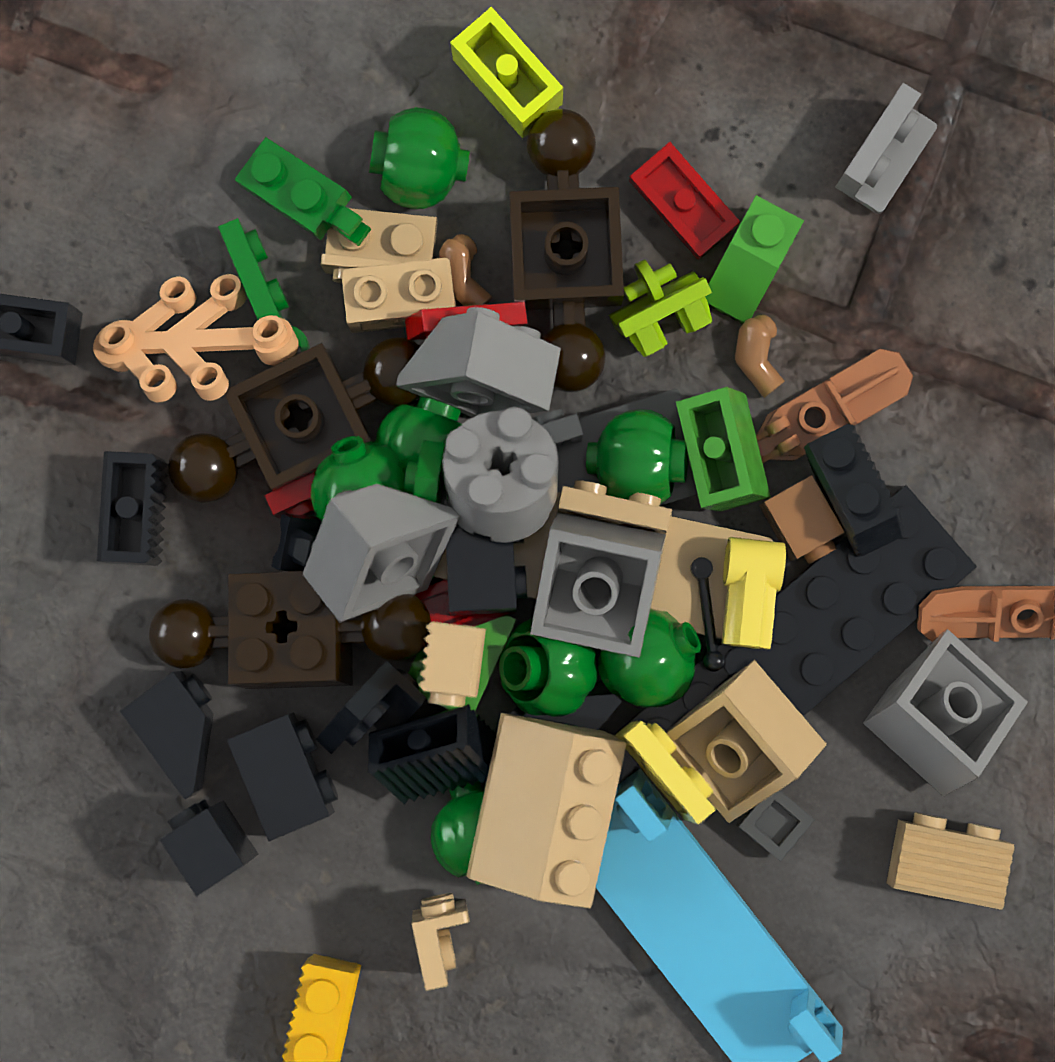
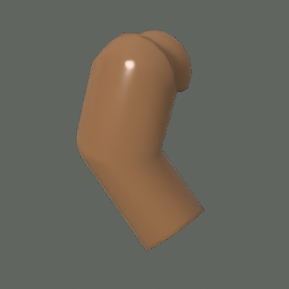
[439,234,492,306]
[735,315,785,398]

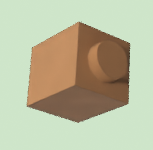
[759,475,844,564]

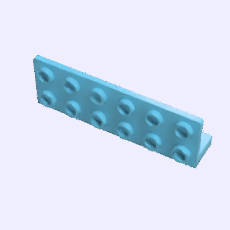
[596,769,843,1062]

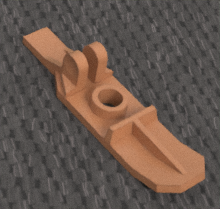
[756,349,913,463]
[917,586,1055,642]

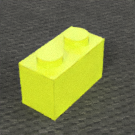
[450,7,563,139]

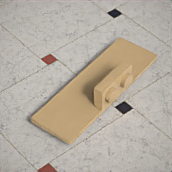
[434,480,773,639]

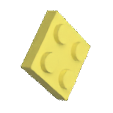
[615,721,716,825]

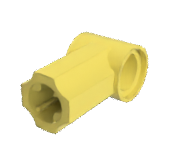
[722,537,786,649]

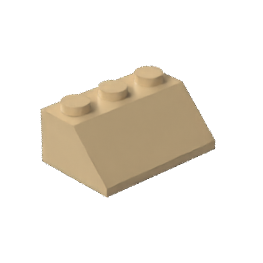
[466,713,627,908]

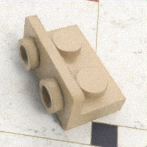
[321,208,438,284]
[341,258,456,333]
[412,893,469,991]

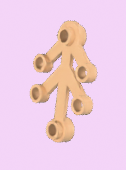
[93,274,299,403]

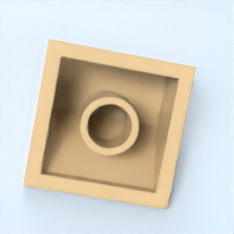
[665,660,827,823]

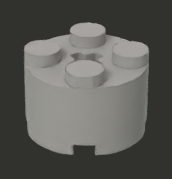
[443,407,558,543]

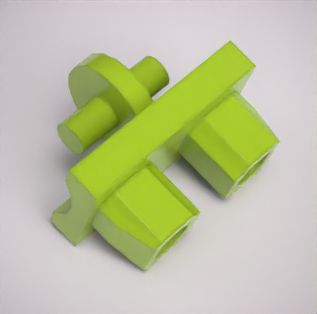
[609,259,712,357]

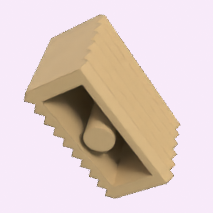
[418,622,486,707]
[886,812,1014,910]

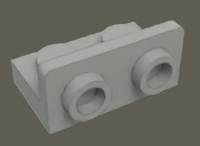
[835,82,937,214]

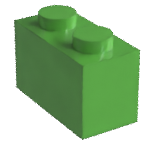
[676,387,771,512]

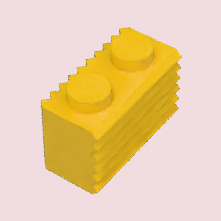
[282,954,361,1062]

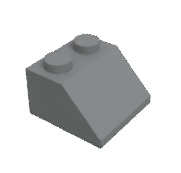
[396,307,561,417]
[303,484,460,622]
[530,512,666,658]
[863,629,1028,796]

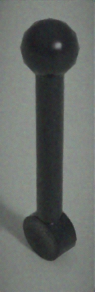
[690,557,725,672]

